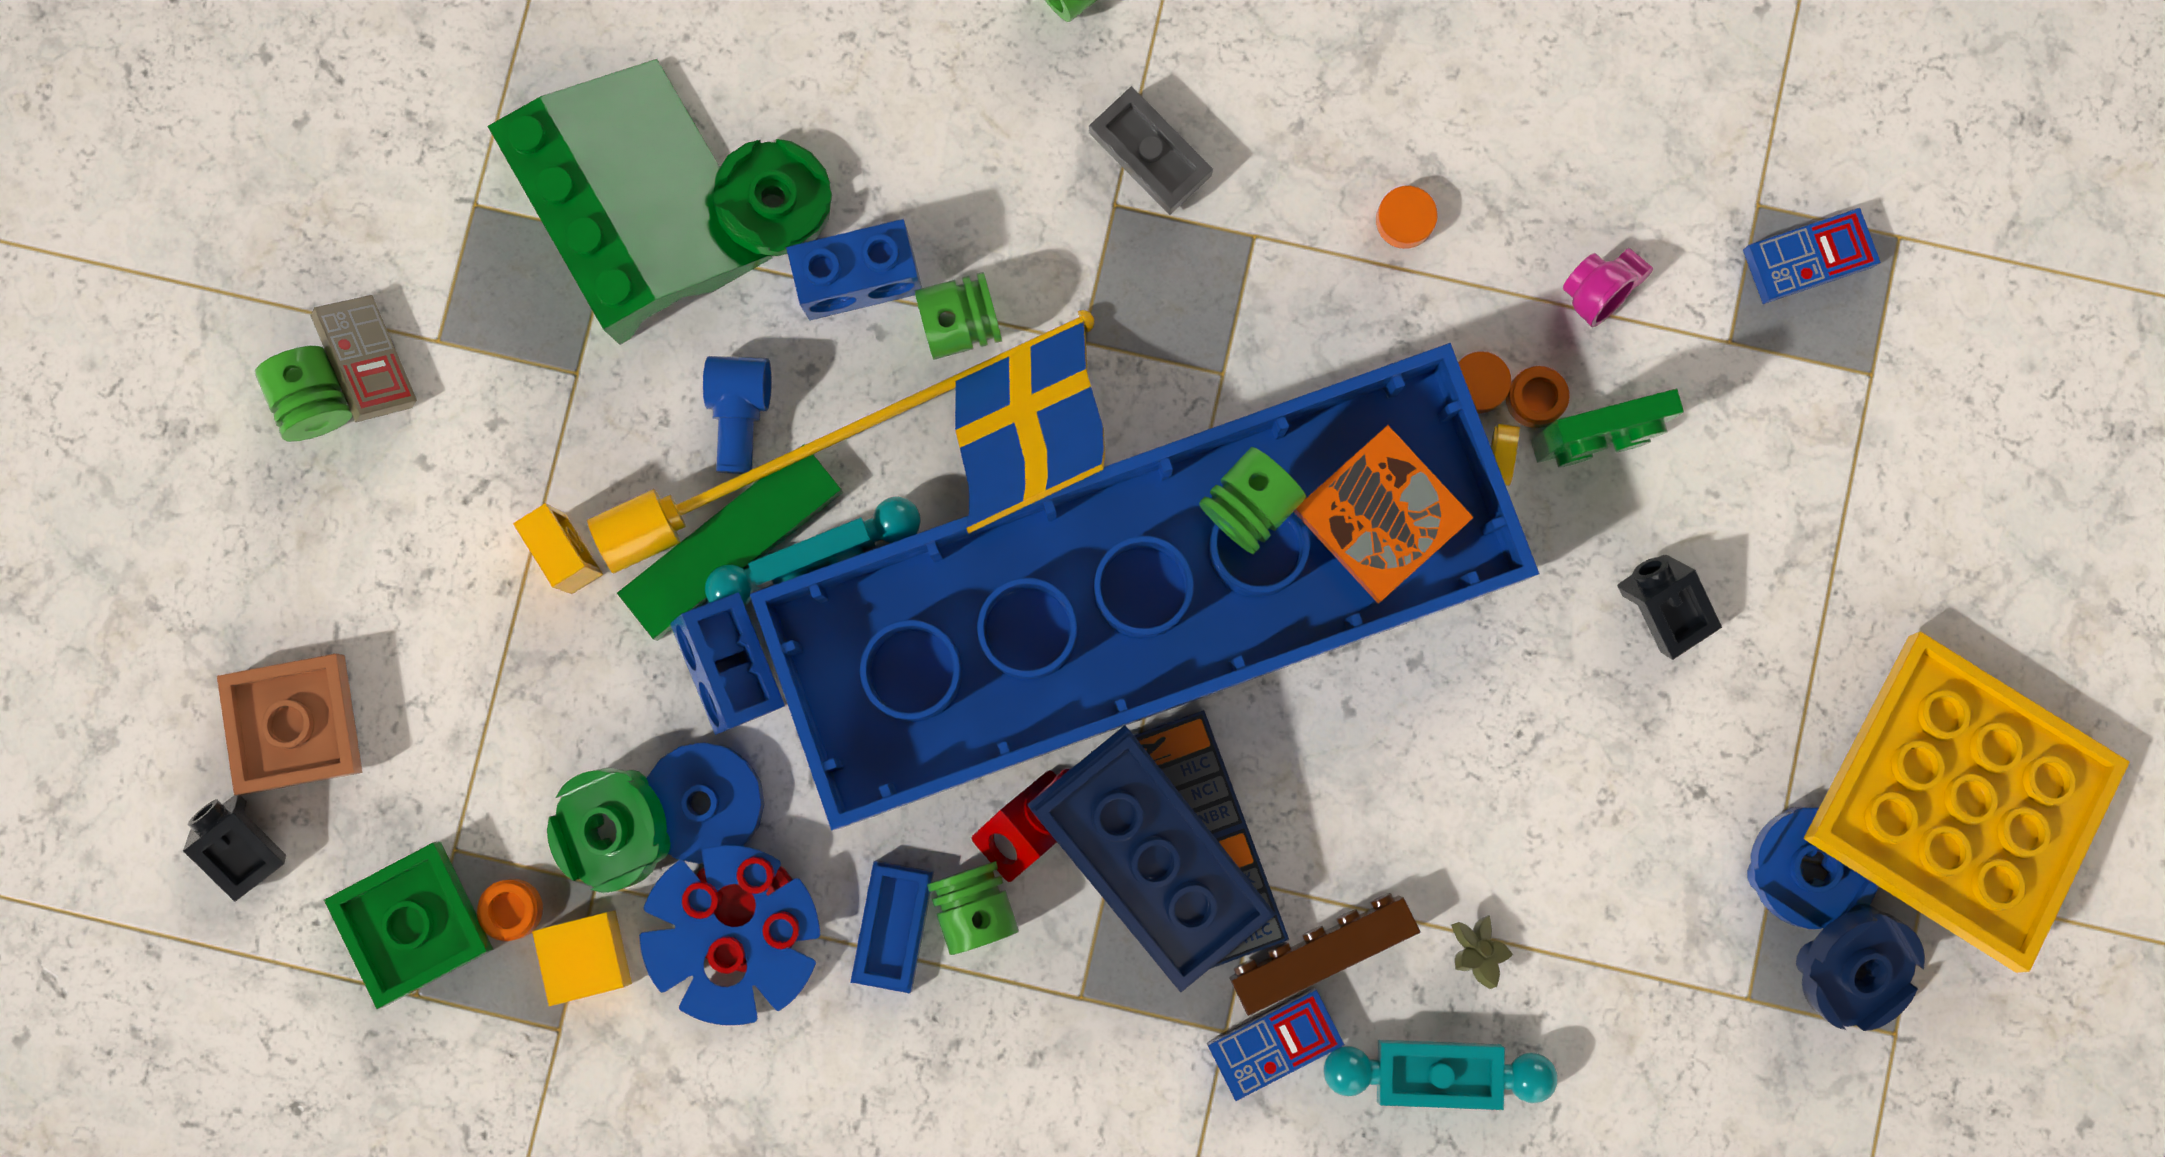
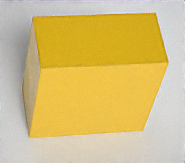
[513,503,603,594]
[532,910,632,1006]

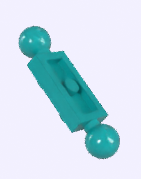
[705,497,921,607]
[1323,1040,1558,1110]

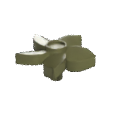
[1451,915,1513,989]

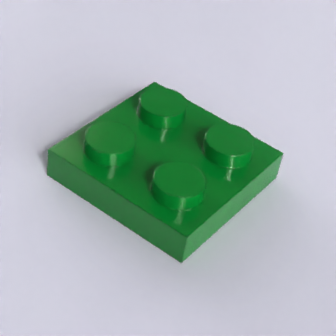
[1531,388,1684,467]
[324,842,494,1009]

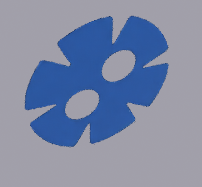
[639,845,820,1025]

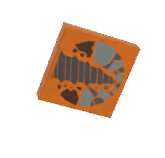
[1294,425,1474,603]

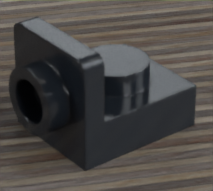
[1617,555,1722,660]
[183,795,286,902]

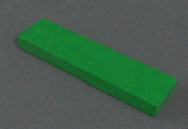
[617,444,844,641]

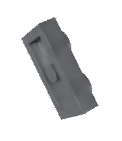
[1089,86,1213,215]

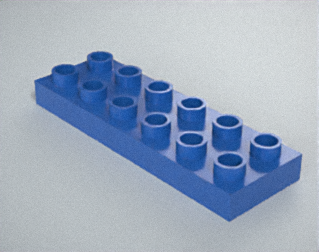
[750,343,1539,831]

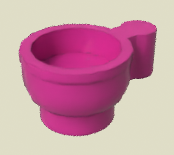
[1563,248,1653,328]

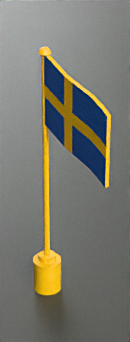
[587,310,1105,574]

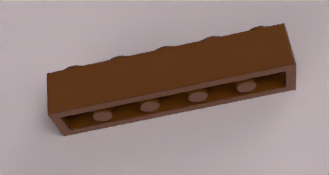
[1229,893,1421,1016]

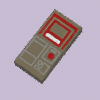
[311,295,417,422]

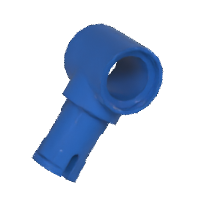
[703,356,772,474]

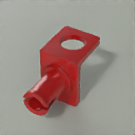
[971,769,1070,882]

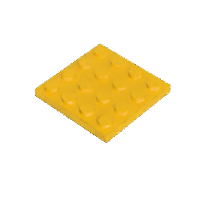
[1803,631,2130,973]

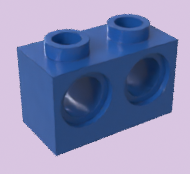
[786,219,922,321]
[670,592,785,735]

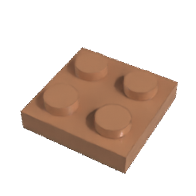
[217,654,363,795]

